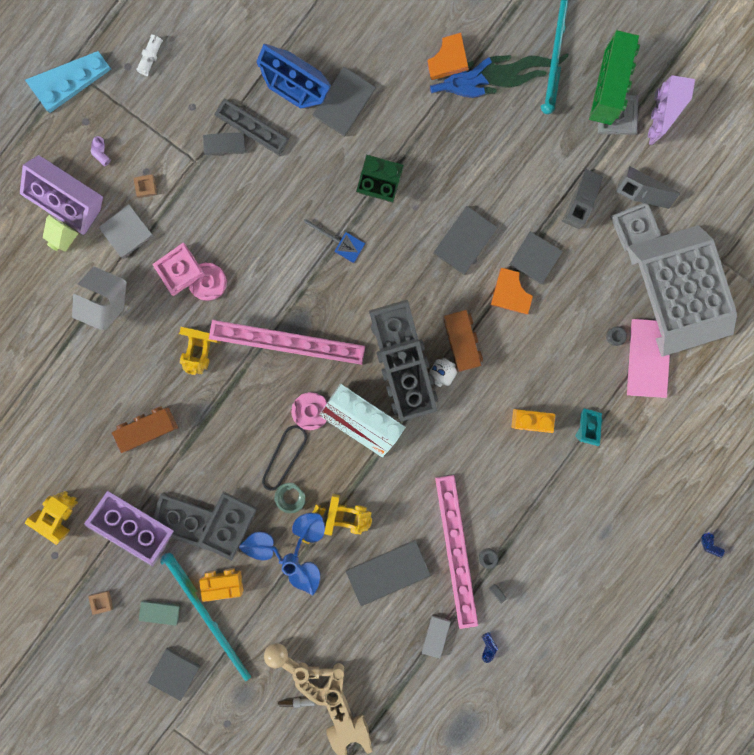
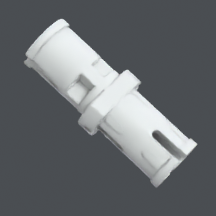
[136,35,163,76]

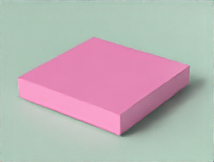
[152,243,204,296]

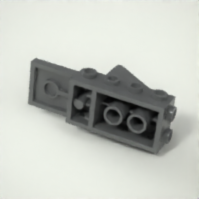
[369,300,438,422]

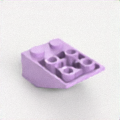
[648,75,695,145]

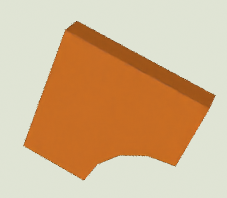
[427,32,469,80]
[490,268,533,315]

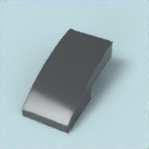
[203,133,245,156]

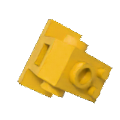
[179,327,221,375]
[25,491,78,545]
[324,494,372,536]

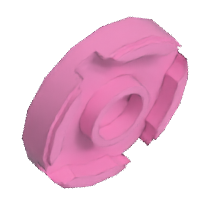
[189,262,227,301]
[291,392,327,430]

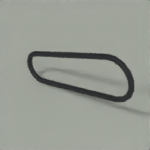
[262,425,307,491]

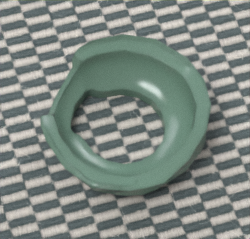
[274,483,305,513]

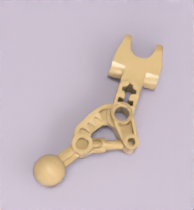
[264,643,372,755]

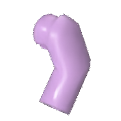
[91,136,111,166]

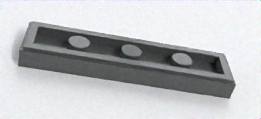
[214,98,289,156]

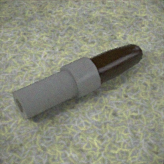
[278,698,315,708]

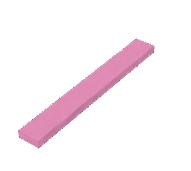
[209,320,365,365]
[435,475,478,629]

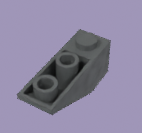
[616,166,680,209]
[562,169,603,229]

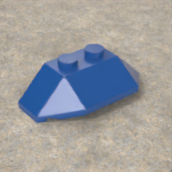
[256,44,331,109]

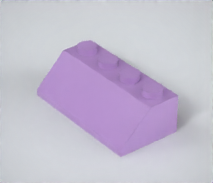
[20,155,103,235]
[84,491,174,567]

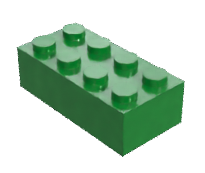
[589,30,640,125]

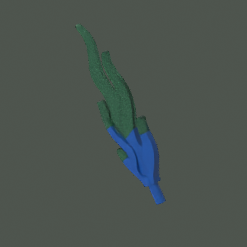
[430,53,569,98]

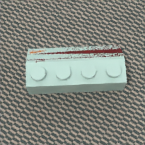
[319,384,406,457]

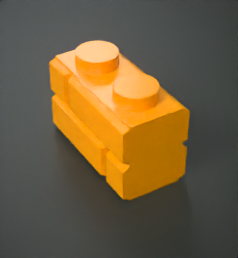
[511,409,555,433]
[199,568,243,602]

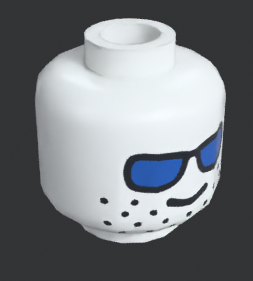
[429,358,457,387]

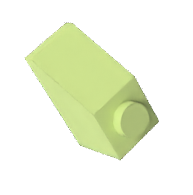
[43,215,79,252]

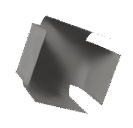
[72,266,126,330]

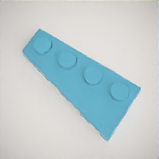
[25,51,111,113]

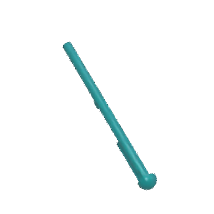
[541,0,568,115]
[160,553,251,681]

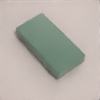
[139,600,180,626]

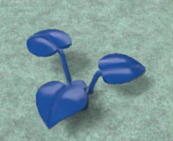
[239,513,325,596]

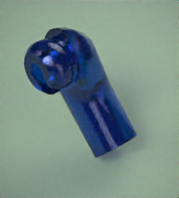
[701,533,725,558]
[482,632,498,663]

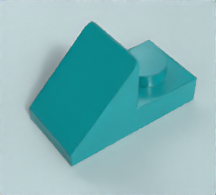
[575,408,602,446]

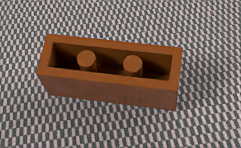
[443,310,483,372]
[112,406,178,453]

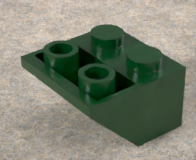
[356,154,404,203]

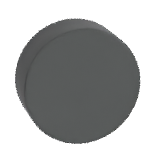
[606,327,627,346]
[479,548,498,569]
[489,584,506,604]

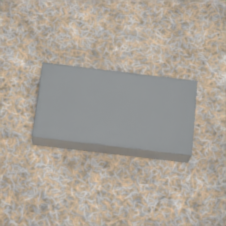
[421,615,451,659]

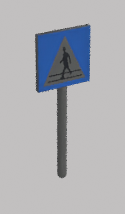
[304,219,365,263]

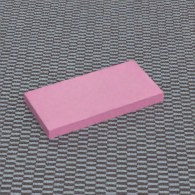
[627,319,670,398]

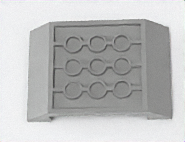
[627,225,737,357]

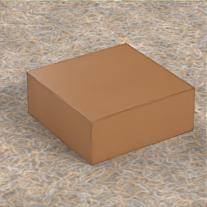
[133,174,157,198]
[88,590,113,615]

